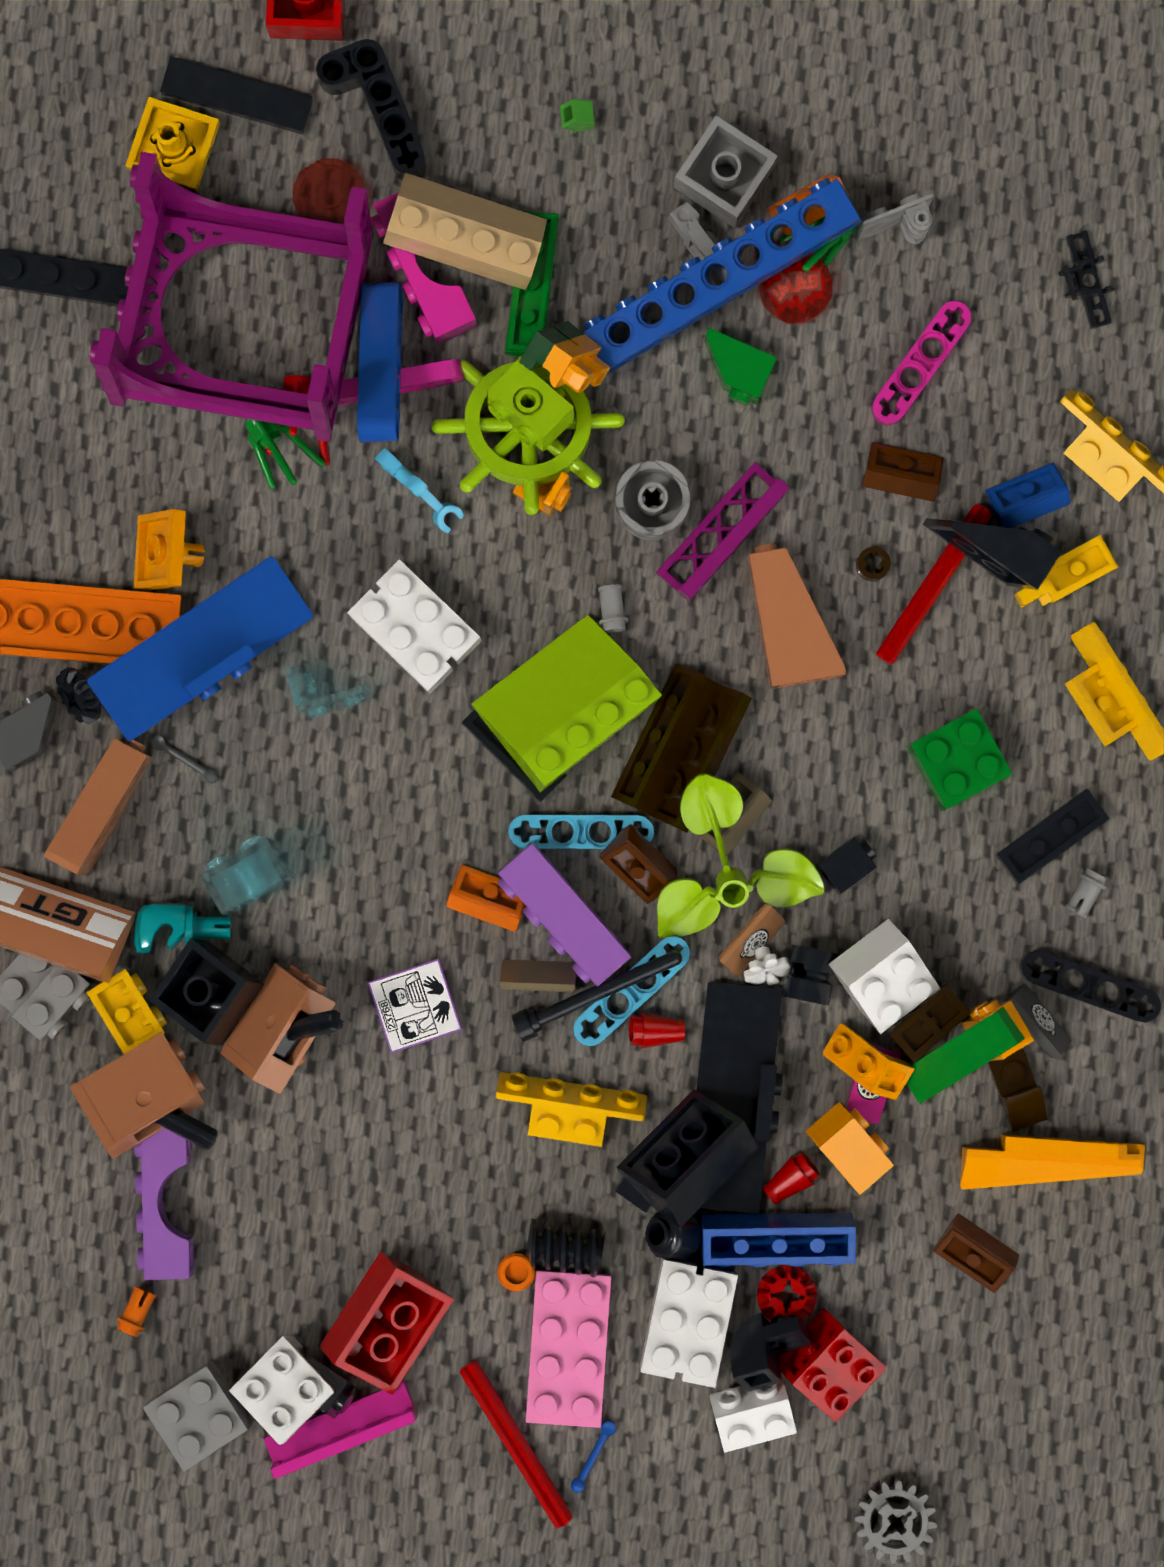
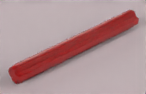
[876,504,992,664]
[460,1360,572,1528]

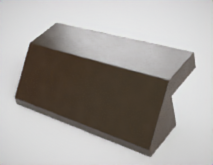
[611,663,752,833]

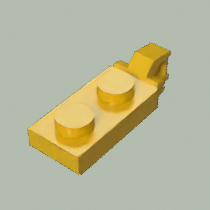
[1014,535,1118,608]

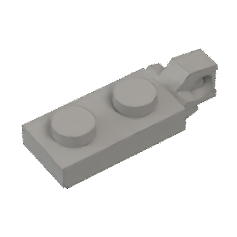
[668,202,727,286]

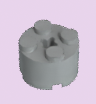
[615,461,690,541]

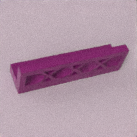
[656,462,790,602]

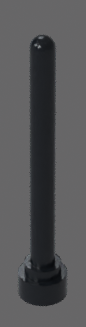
[512,951,682,1042]

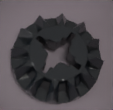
[56,667,101,724]

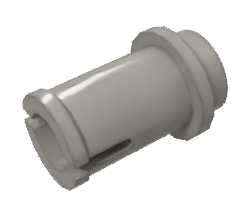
[598,584,629,633]
[1065,868,1107,919]

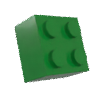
[906,708,1012,812]

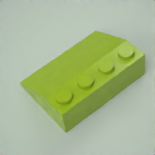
[471,615,662,792]

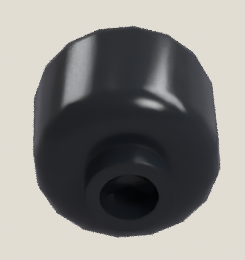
[645,1212,702,1260]

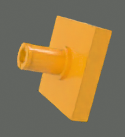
[133,509,205,591]

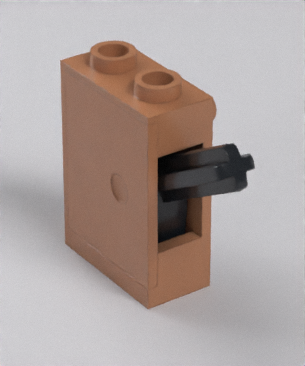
[220,963,344,1094]
[69,1032,218,1159]

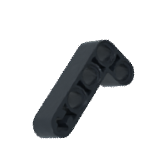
[316,39,427,181]

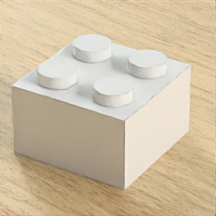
[828,919,940,1034]

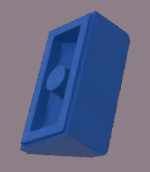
[985,462,1070,528]

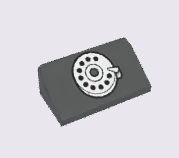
[1004,984,1071,1059]

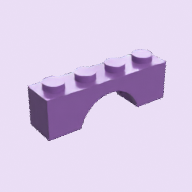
[134,1128,194,1280]

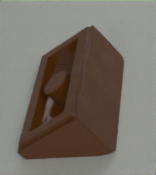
[862,442,944,502]
[599,824,677,904]
[933,1213,1019,1293]

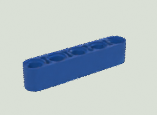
[357,282,403,443]

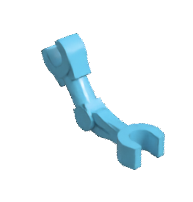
[374,448,464,533]

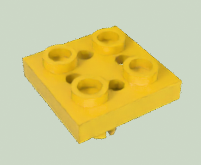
[125,97,220,192]

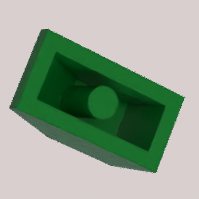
[704,328,777,406]

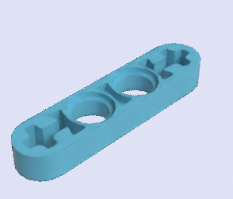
[508,815,654,849]
[573,936,690,1046]

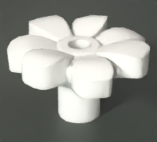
[743,946,791,986]

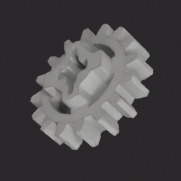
[854,1478,937,1564]

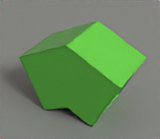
[560,99,594,132]

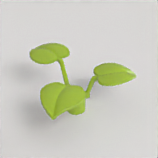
[657,773,824,938]

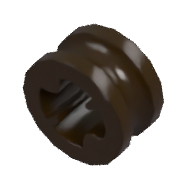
[856,546,891,582]

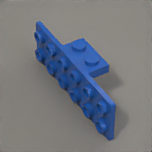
[87,556,313,741]

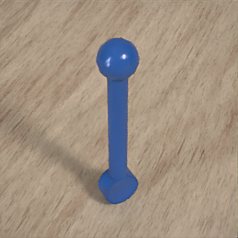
[571,1420,616,1493]

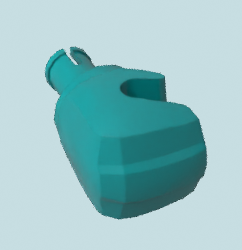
[133,903,231,954]

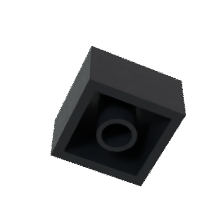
[149,938,264,1046]

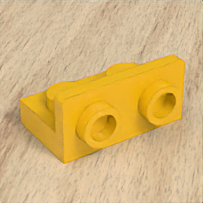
[86,969,167,1054]

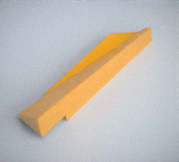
[960,1134,1145,1189]

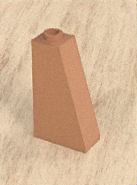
[747,543,846,689]
[43,738,152,876]

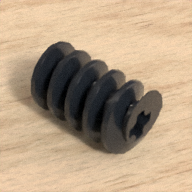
[525,1218,606,1278]

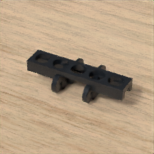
[1058,230,1113,329]

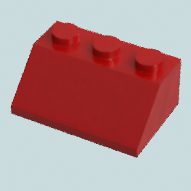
[319,1251,454,1395]

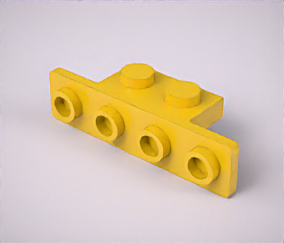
[1060,389,1164,502]
[1065,622,1164,761]
[495,1072,647,1147]

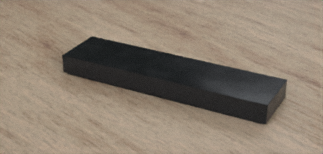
[160,56,313,135]

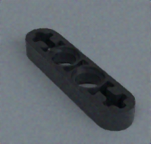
[1019,950,1161,1023]

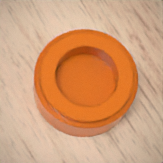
[497,1252,535,1291]

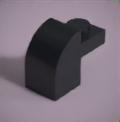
[730,1313,813,1392]

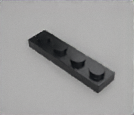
[0,249,128,306]

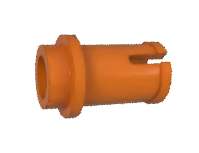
[116,1286,157,1337]

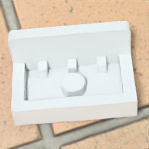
[709,1379,797,1453]

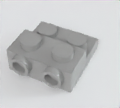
[0,953,94,1041]

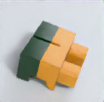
[519,321,610,393]

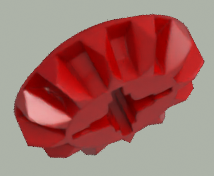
[757,1265,817,1323]

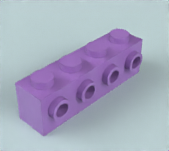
[497,841,631,987]

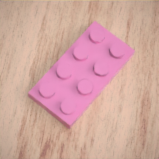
[526,1269,611,1428]

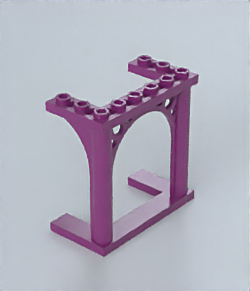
[90,152,374,442]

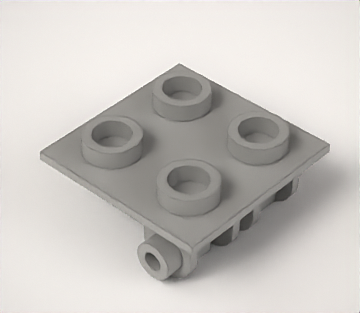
[856,193,934,244]

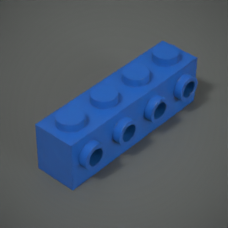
[701,1212,856,1268]

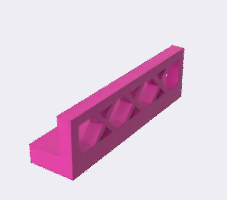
[263,1380,418,1479]

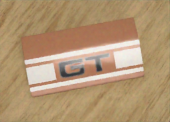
[0,867,137,984]

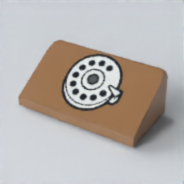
[717,904,785,976]

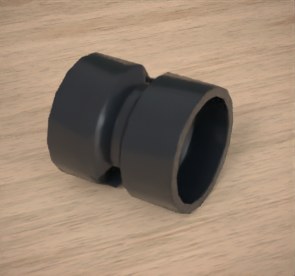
[781,945,839,1006]

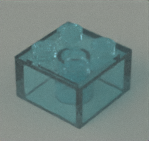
[200,835,296,915]

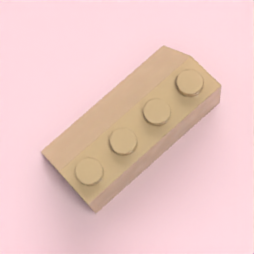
[383,173,547,290]

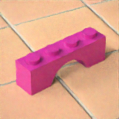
[371,192,477,345]

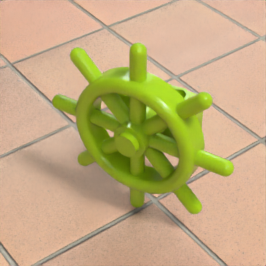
[431,356,625,515]

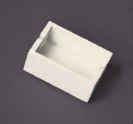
[347,559,482,694]
[640,1259,738,1388]

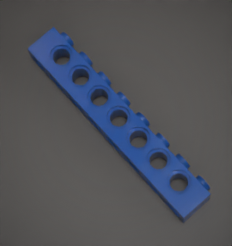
[583,178,863,375]

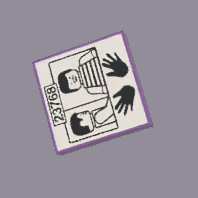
[368,959,463,1053]

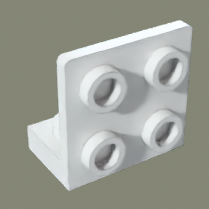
[229,1336,334,1445]

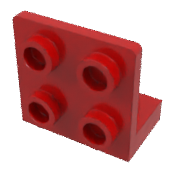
[779,1308,886,1422]

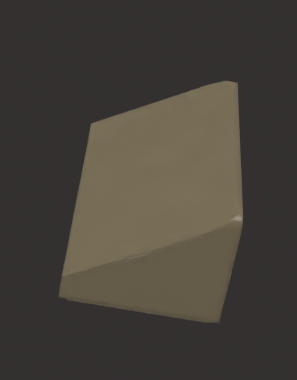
[698,772,772,855]
[500,960,576,992]

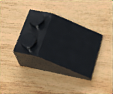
[922,518,1062,590]

